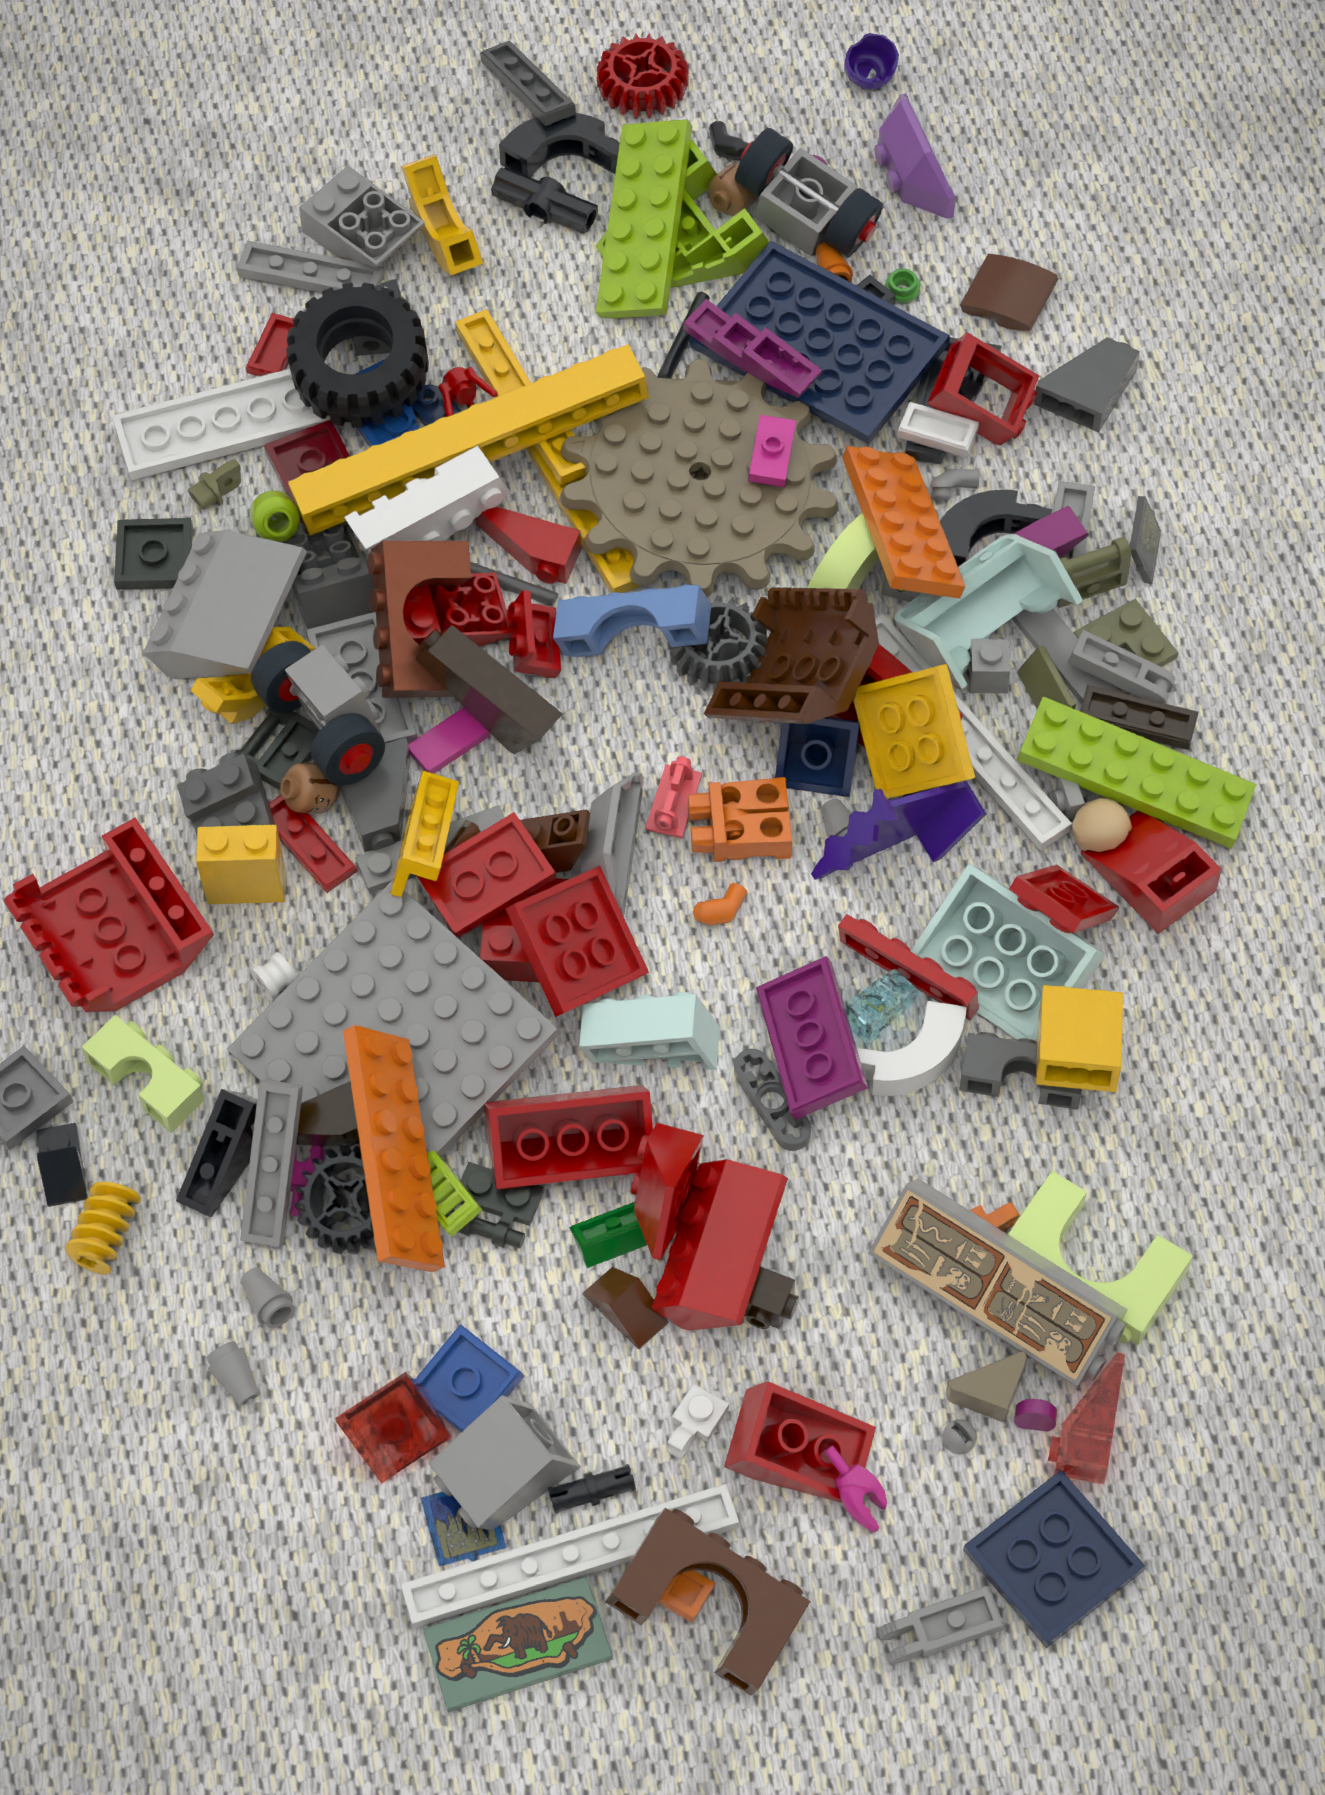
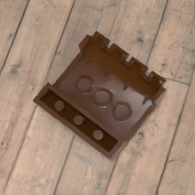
[704,587,879,724]

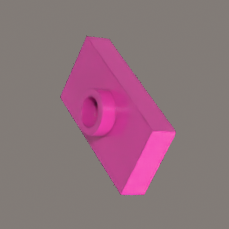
[748,415,796,487]

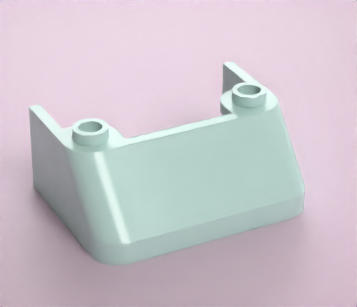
[894,534,1083,689]

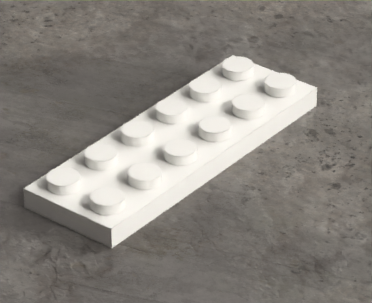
[112,369,339,481]

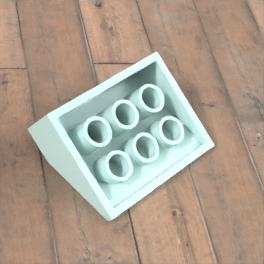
[911,864,1106,1042]

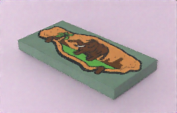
[423,1576,613,1713]

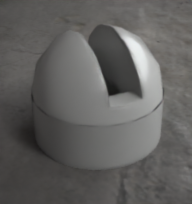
[943,1419,977,1455]

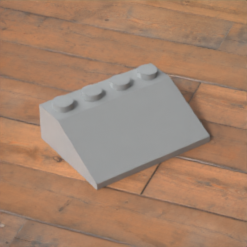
[143,530,307,679]

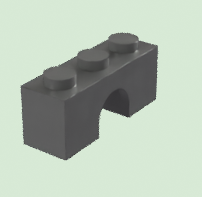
[959,1032,1082,1110]

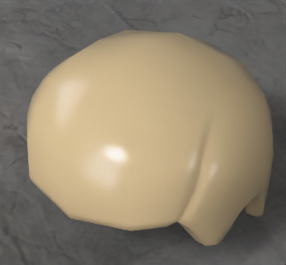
[1072,798,1132,852]

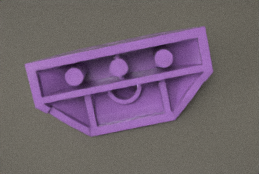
[874,93,955,219]

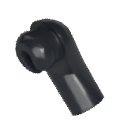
[709,121,749,160]

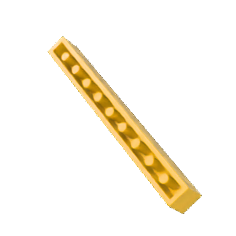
[288,344,649,535]

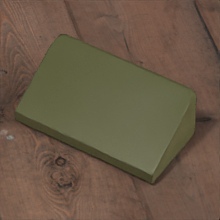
[1017,645,1076,709]

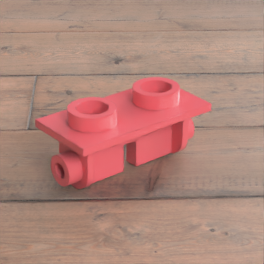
[645,756,702,839]

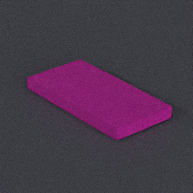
[756,956,868,1120]

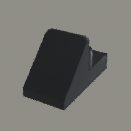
[36,1123,88,1207]

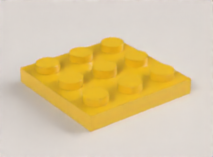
[853,664,975,799]

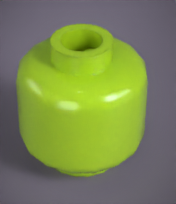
[250,490,300,542]

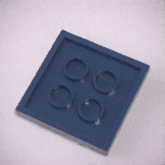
[963,1470,1145,1648]

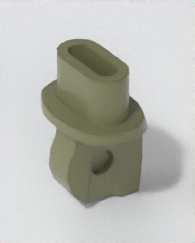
[188,459,241,510]

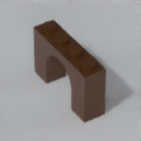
[605,1508,811,1696]

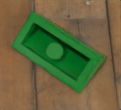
[569,1201,647,1268]

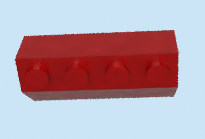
[484,1085,653,1189]
[651,1159,788,1331]

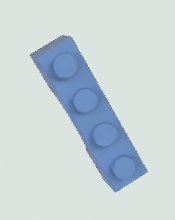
[553,584,711,657]

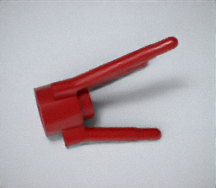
[438,367,498,417]

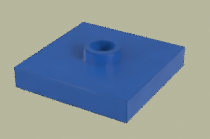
[407,1324,525,1433]

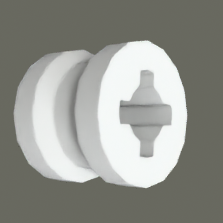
[250,952,297,1002]

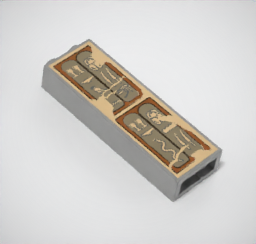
[868,1178,1128,1386]

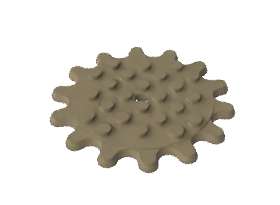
[560,359,839,597]

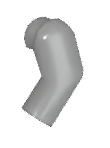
[930,469,979,500]

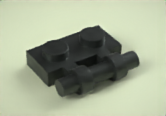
[446,1162,544,1249]

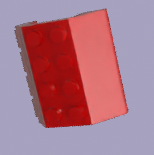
[3,817,214,1012]

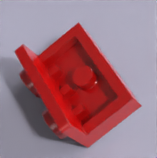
[506,590,561,678]

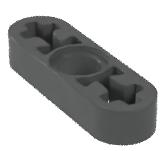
[734,1049,811,1151]

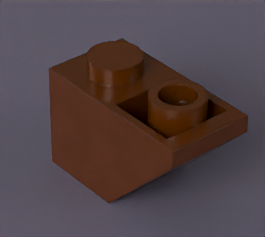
[520,809,591,873]

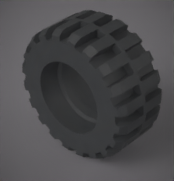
[286,282,429,428]

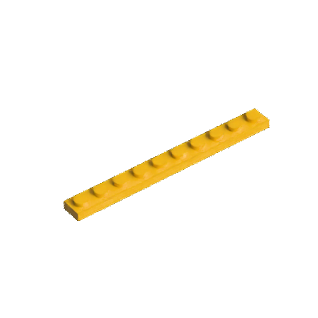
[455,309,640,593]

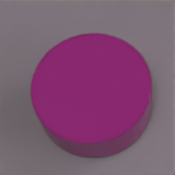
[1014,1399,1057,1432]

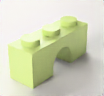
[81,1015,205,1133]

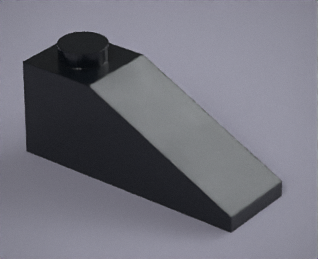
[176,1089,257,1217]

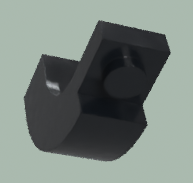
[499,113,620,177]
[940,490,1052,567]

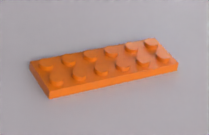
[842,446,966,599]
[343,1025,445,1272]

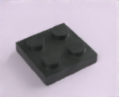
[114,518,193,590]

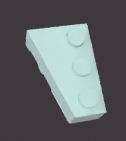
[579,992,720,1070]

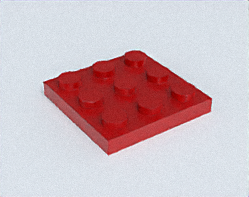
[505,866,649,1017]

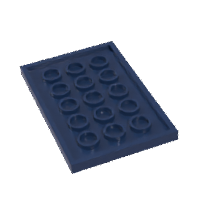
[689,241,950,444]

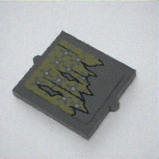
[1130,496,1161,584]

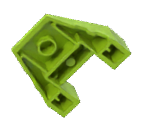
[595,139,769,288]

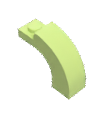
[807,513,879,589]

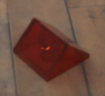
[335,1372,451,1483]

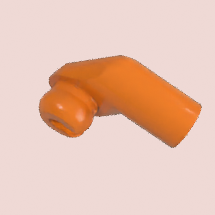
[693,883,747,925]

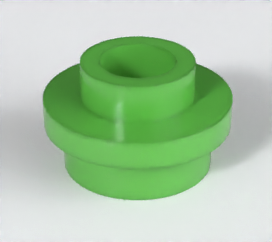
[885,268,921,303]

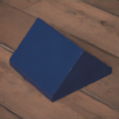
[775,717,860,797]

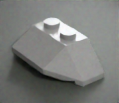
[575,773,643,917]

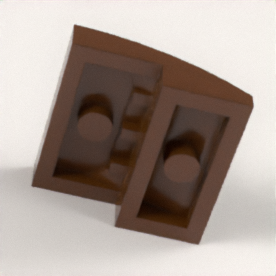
[960,253,1058,331]

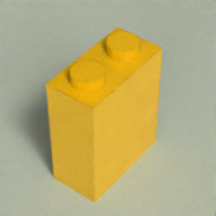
[196,825,286,904]
[1035,985,1123,1092]

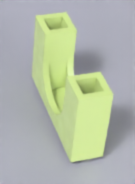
[1008,1171,1193,1346]

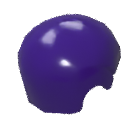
[844,33,899,89]

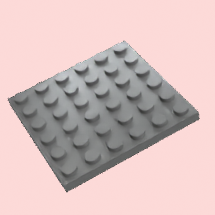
[227,880,560,1176]

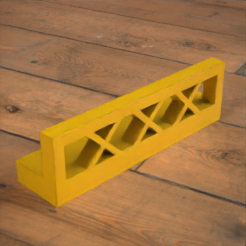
[390,770,459,897]

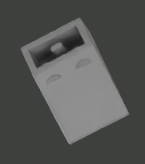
[299,165,425,268]

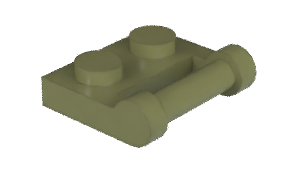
[1057,537,1131,608]

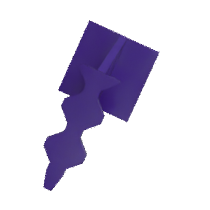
[811,780,987,880]

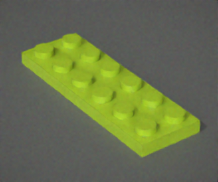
[596,119,693,318]
[1016,696,1257,849]

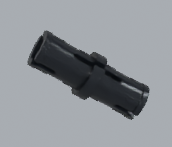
[547,1464,636,1514]

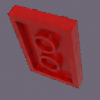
[415,812,557,938]
[1009,864,1119,933]

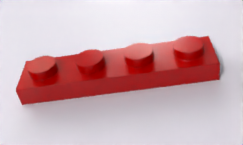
[838,914,979,1021]

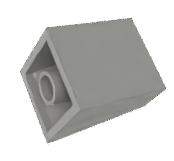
[428,1395,581,1531]

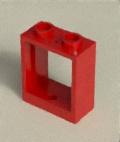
[927,332,1040,446]

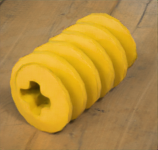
[65,1182,141,1274]

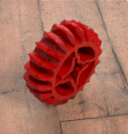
[596,33,689,119]

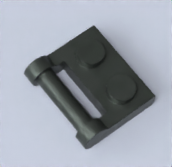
[234,707,320,790]

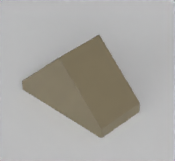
[946,1351,1027,1423]

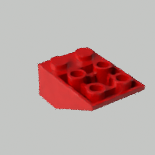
[403,572,511,647]
[1081,810,1222,934]

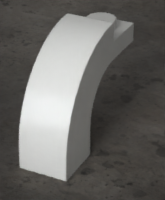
[857,1001,967,1096]

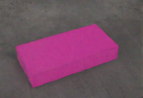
[408,707,490,774]

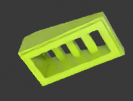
[427,1151,483,1237]

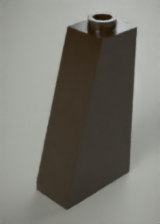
[416,625,563,754]

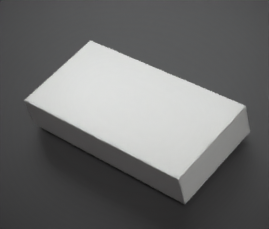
[898,402,979,458]

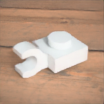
[667,1383,729,1460]

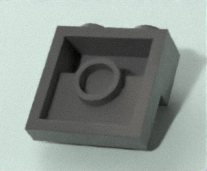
[177,752,275,835]

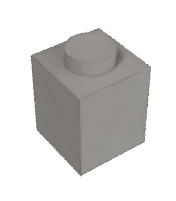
[969,639,1010,694]

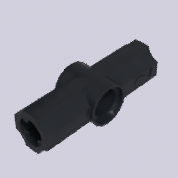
[491,167,598,234]

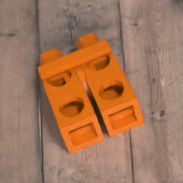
[688,777,792,862]

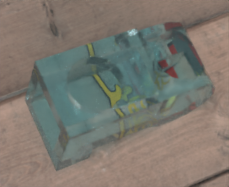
[846,969,919,1046]

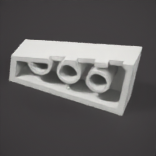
[344,446,511,553]

